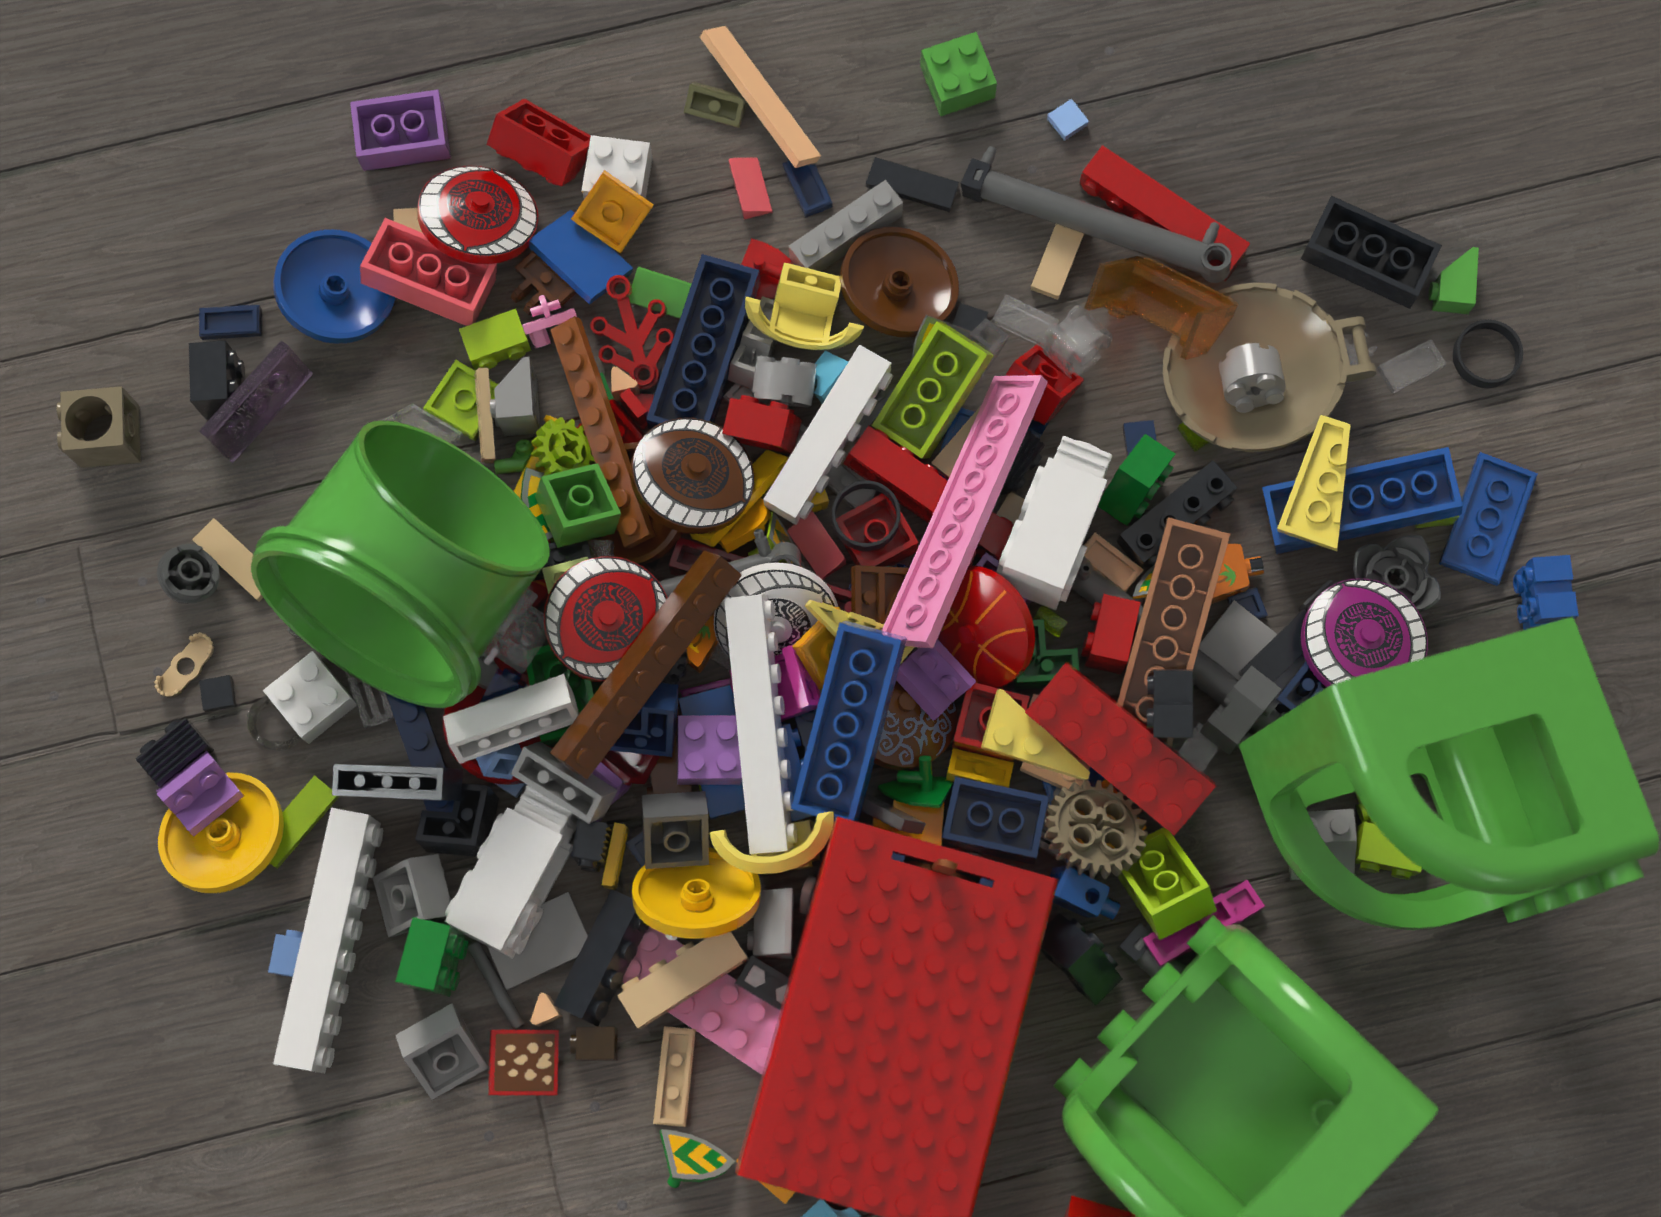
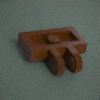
[511,251,577,315]

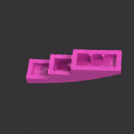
[1142,880,1265,967]

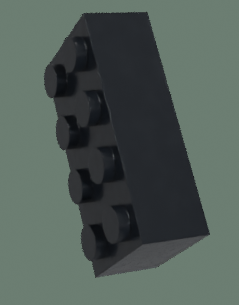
[1301,195,1442,309]

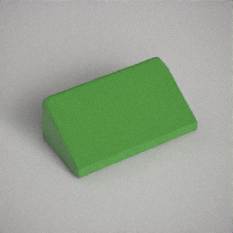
[629,267,692,319]

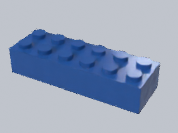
[1262,447,1463,554]
[791,621,907,822]

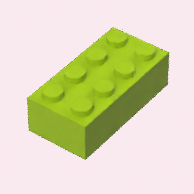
[872,321,994,459]

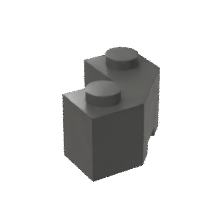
[1200,665,1282,755]

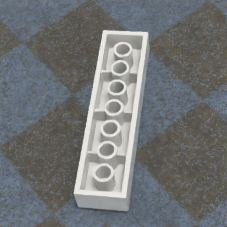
[273,808,383,1073]

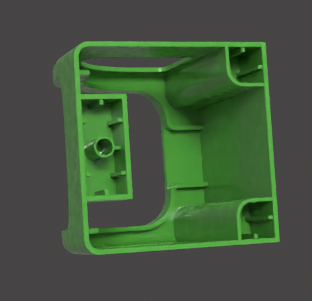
[1238,617,1659,930]
[1053,915,1438,1217]

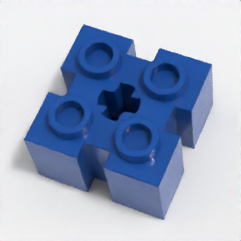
[1513,555,1579,630]

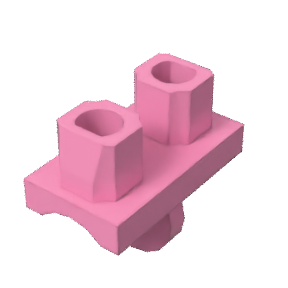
[523,295,577,348]

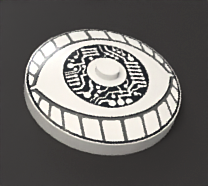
[714,563,838,658]

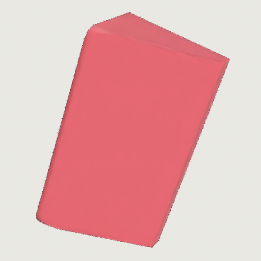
[728,158,772,220]
[787,511,846,580]

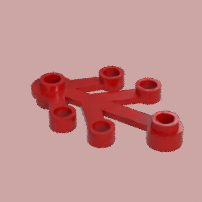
[590,275,674,390]

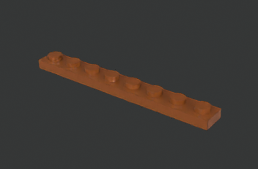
[550,316,655,549]

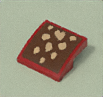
[488,1030,559,1096]

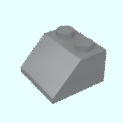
[490,357,540,436]
[1288,809,1357,880]
[373,854,452,937]
[747,888,794,959]
[395,1003,488,1100]

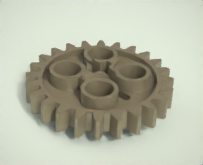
[1043,779,1148,879]

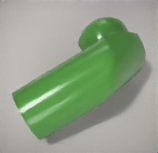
[494,439,534,475]

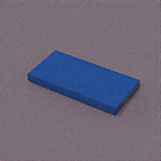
[1439,452,1538,586]
[678,685,745,820]

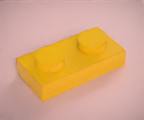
[946,748,1014,788]

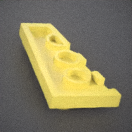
[1277,415,1351,551]

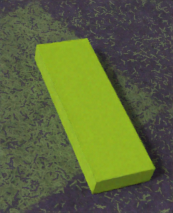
[270,775,340,869]

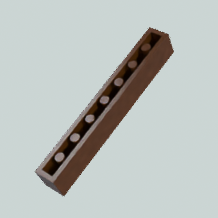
[550,550,742,779]

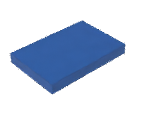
[529,210,633,305]

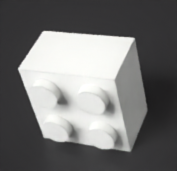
[582,135,652,199]
[263,651,358,744]

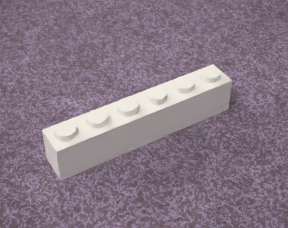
[763,345,893,525]

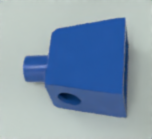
[1049,866,1120,920]

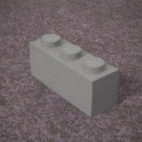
[511,741,618,824]

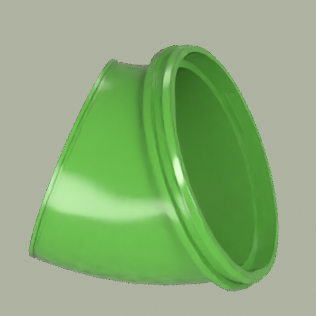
[251,421,550,708]

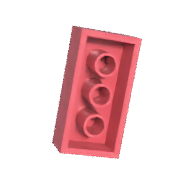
[360,218,497,326]

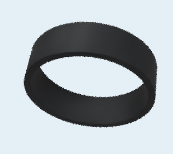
[1452,320,1523,388]
[832,480,900,551]

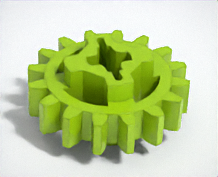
[531,417,595,476]

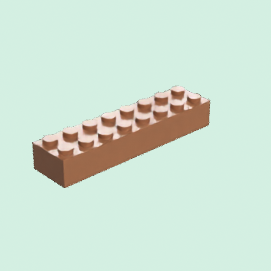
[1117,517,1230,747]

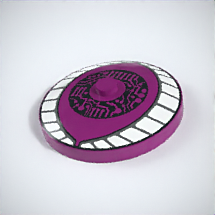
[1301,579,1428,687]

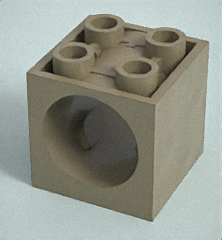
[57,386,141,468]

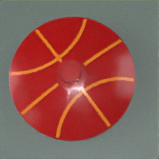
[937,566,1035,688]

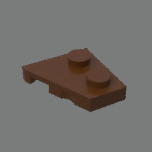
[851,565,909,624]

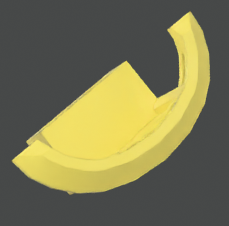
[745,262,864,350]
[709,812,834,875]

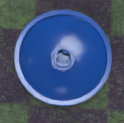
[273,229,395,344]

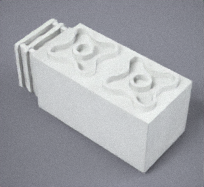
[996,436,1113,610]
[445,785,580,959]

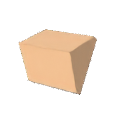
[611,366,640,401]
[530,992,563,1027]

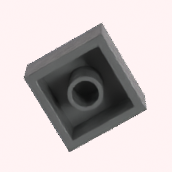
[642,791,709,869]

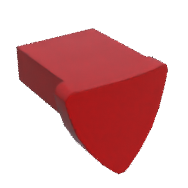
[620,388,655,430]

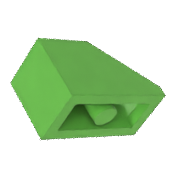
[1428,247,1479,314]

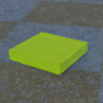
[423,360,498,441]

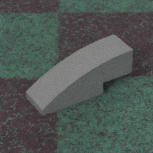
[728,296,777,389]

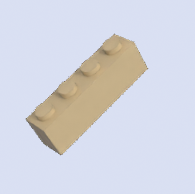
[617,932,749,1029]

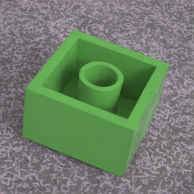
[920,32,997,116]
[535,463,621,547]

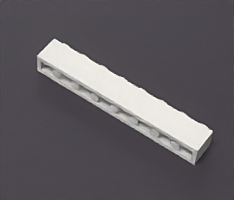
[724,594,797,854]

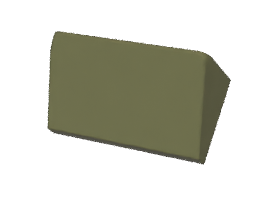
[683,82,748,128]

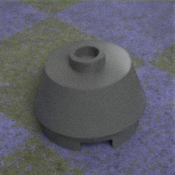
[157,544,220,604]

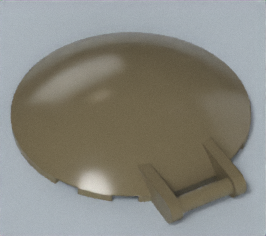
[1163,283,1377,452]

